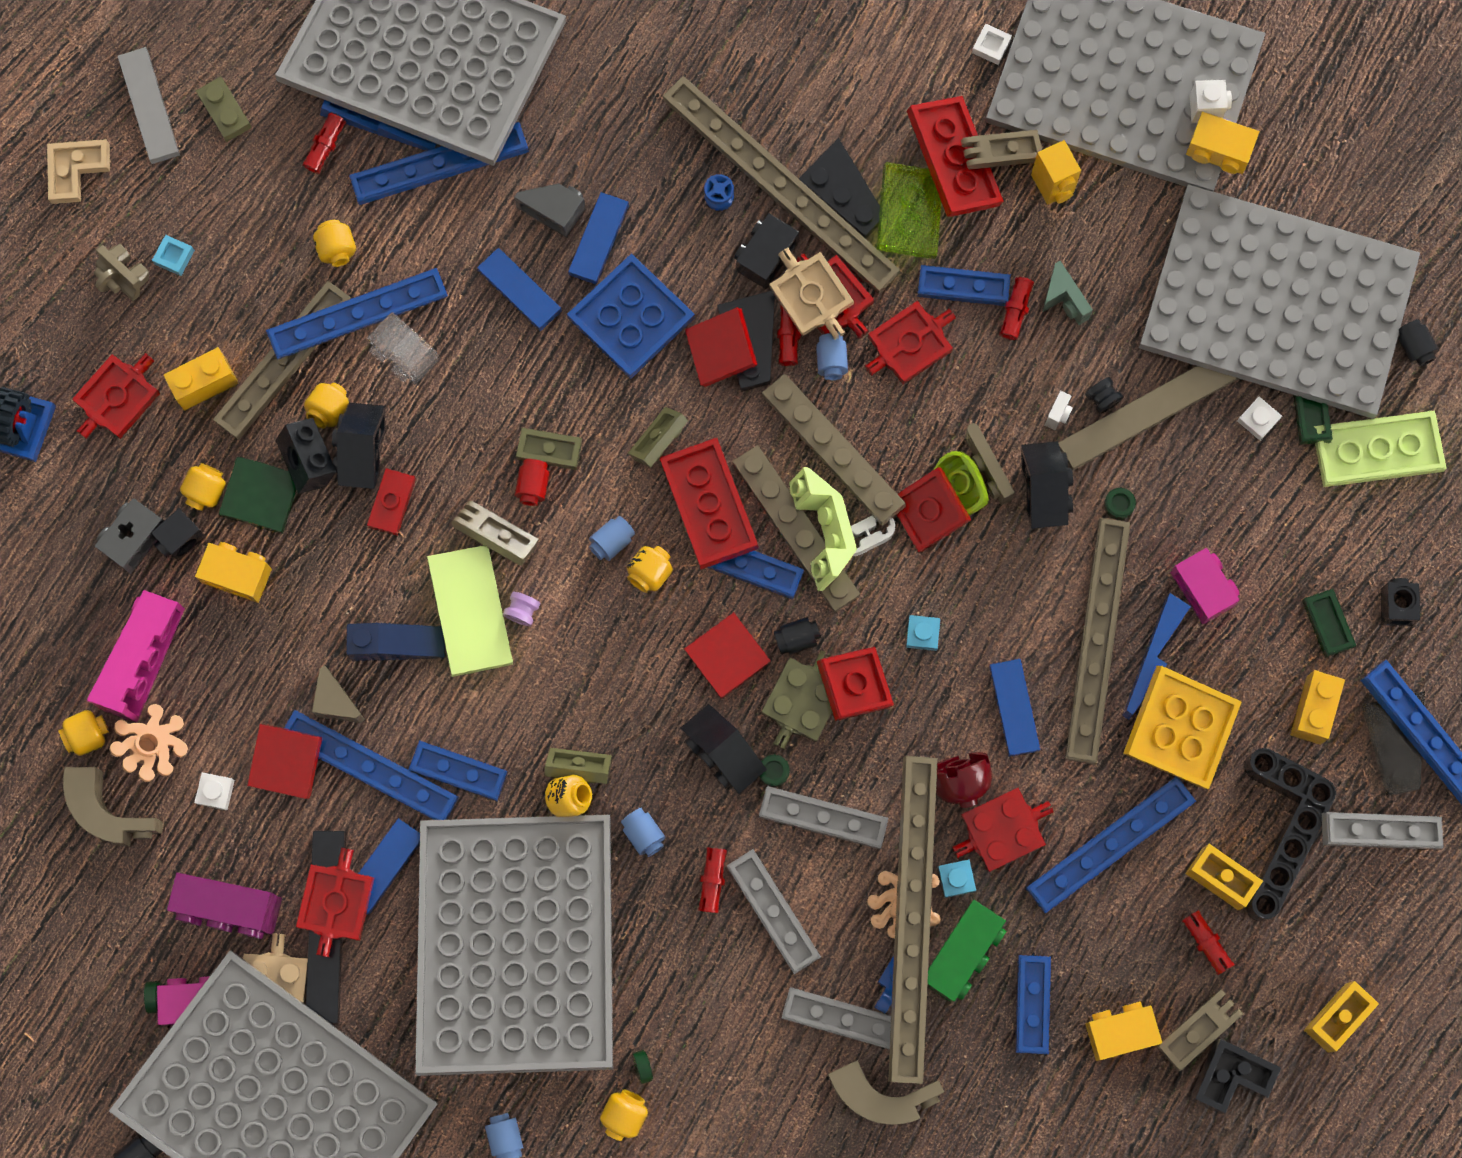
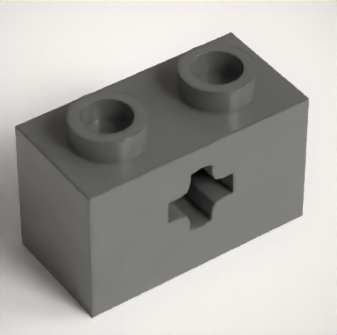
[95,498,164,574]

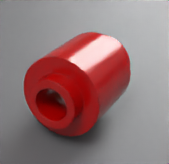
[514,459,550,506]

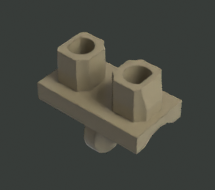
[94,244,149,301]

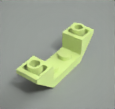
[789,467,857,591]

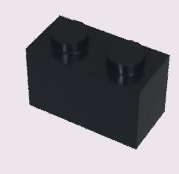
[734,213,799,289]

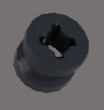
[1085,377,1124,414]

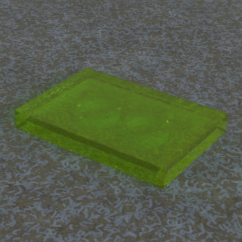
[877,162,941,259]

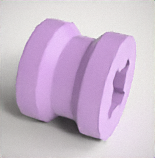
[503,592,540,627]

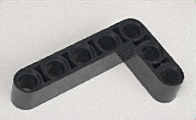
[1244,748,1336,922]

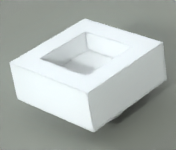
[972,24,1012,65]
[1044,390,1073,431]
[1237,397,1282,441]
[194,772,235,810]

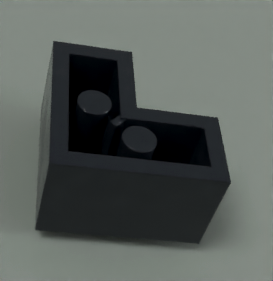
[332,403,386,489]
[1021,441,1073,529]
[680,704,767,794]
[1189,1039,1281,1114]

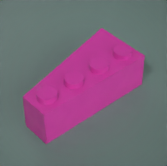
[87,590,185,723]

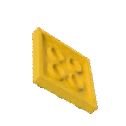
[1123,666,1242,789]

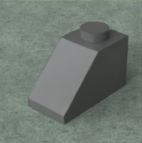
[514,183,586,238]

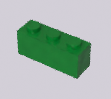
[927,900,1007,1003]

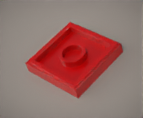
[685,307,757,387]
[897,467,971,552]
[684,612,771,699]
[817,647,894,721]
[247,724,323,799]

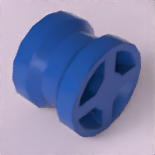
[704,174,734,211]

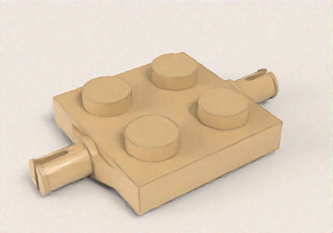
[769,248,854,340]
[243,933,308,1004]

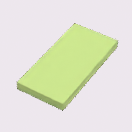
[1314,411,1447,487]
[427,545,513,677]

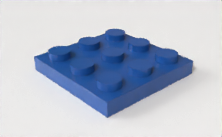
[567,253,695,379]

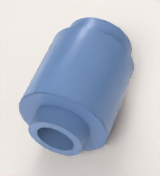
[816,333,848,381]
[589,516,635,561]
[621,808,666,857]
[485,1113,523,1158]

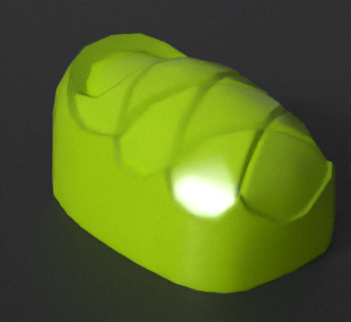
[934,451,989,515]

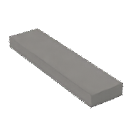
[118,47,180,164]
[759,786,889,850]
[1322,812,1444,849]
[727,849,821,975]
[781,987,891,1050]

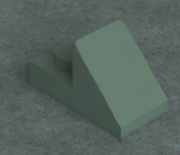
[1042,261,1093,325]

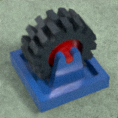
[0,387,56,462]

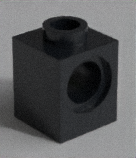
[152,508,206,561]
[1380,578,1420,626]

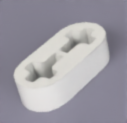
[851,516,895,556]

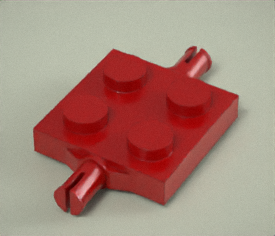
[796,254,874,339]
[865,301,956,385]
[72,353,160,439]
[952,787,1054,872]
[296,848,375,957]

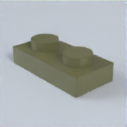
[195,77,252,142]
[628,407,688,468]
[516,428,583,470]
[544,748,612,784]

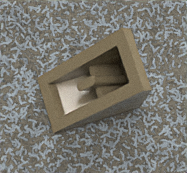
[312,665,366,723]

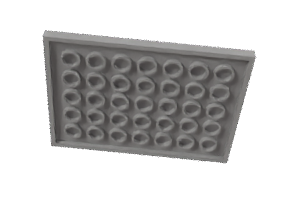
[275,0,566,166]
[985,0,1266,192]
[1139,184,1420,419]
[415,815,613,1076]
[109,950,438,1158]

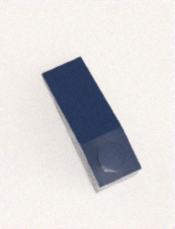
[347,623,445,661]

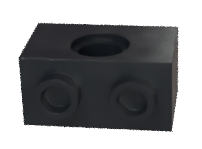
[275,418,337,494]

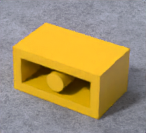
[1186,112,1260,175]
[1031,140,1081,205]
[163,347,239,411]
[195,542,272,603]
[1290,670,1345,745]
[1185,844,1263,911]
[1304,981,1379,1053]
[1085,1001,1162,1061]

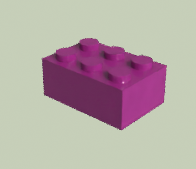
[167,872,282,939]

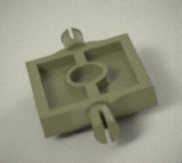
[760,650,832,750]

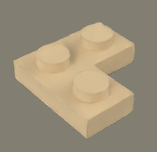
[47,139,110,204]

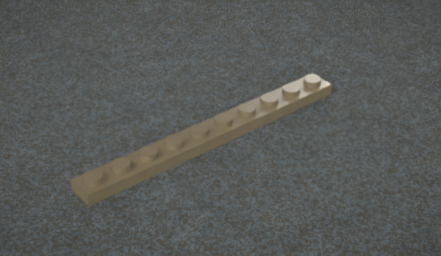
[663,76,900,294]
[888,756,937,1084]

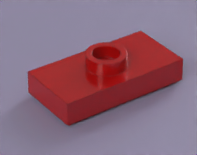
[367,468,416,536]

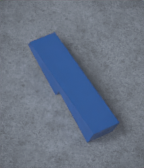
[320,100,436,151]
[1122,593,1191,720]

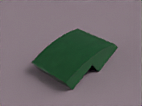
[219,457,297,534]

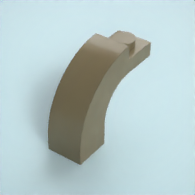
[63,767,163,847]
[827,1060,944,1125]

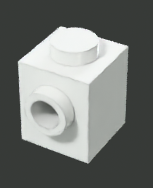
[1189,80,1232,123]

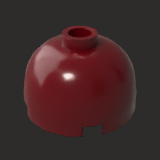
[936,752,992,808]

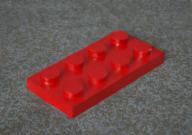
[907,96,1004,217]
[660,438,759,569]

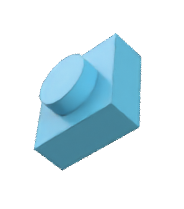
[152,235,195,276]
[906,615,940,651]
[938,860,976,898]

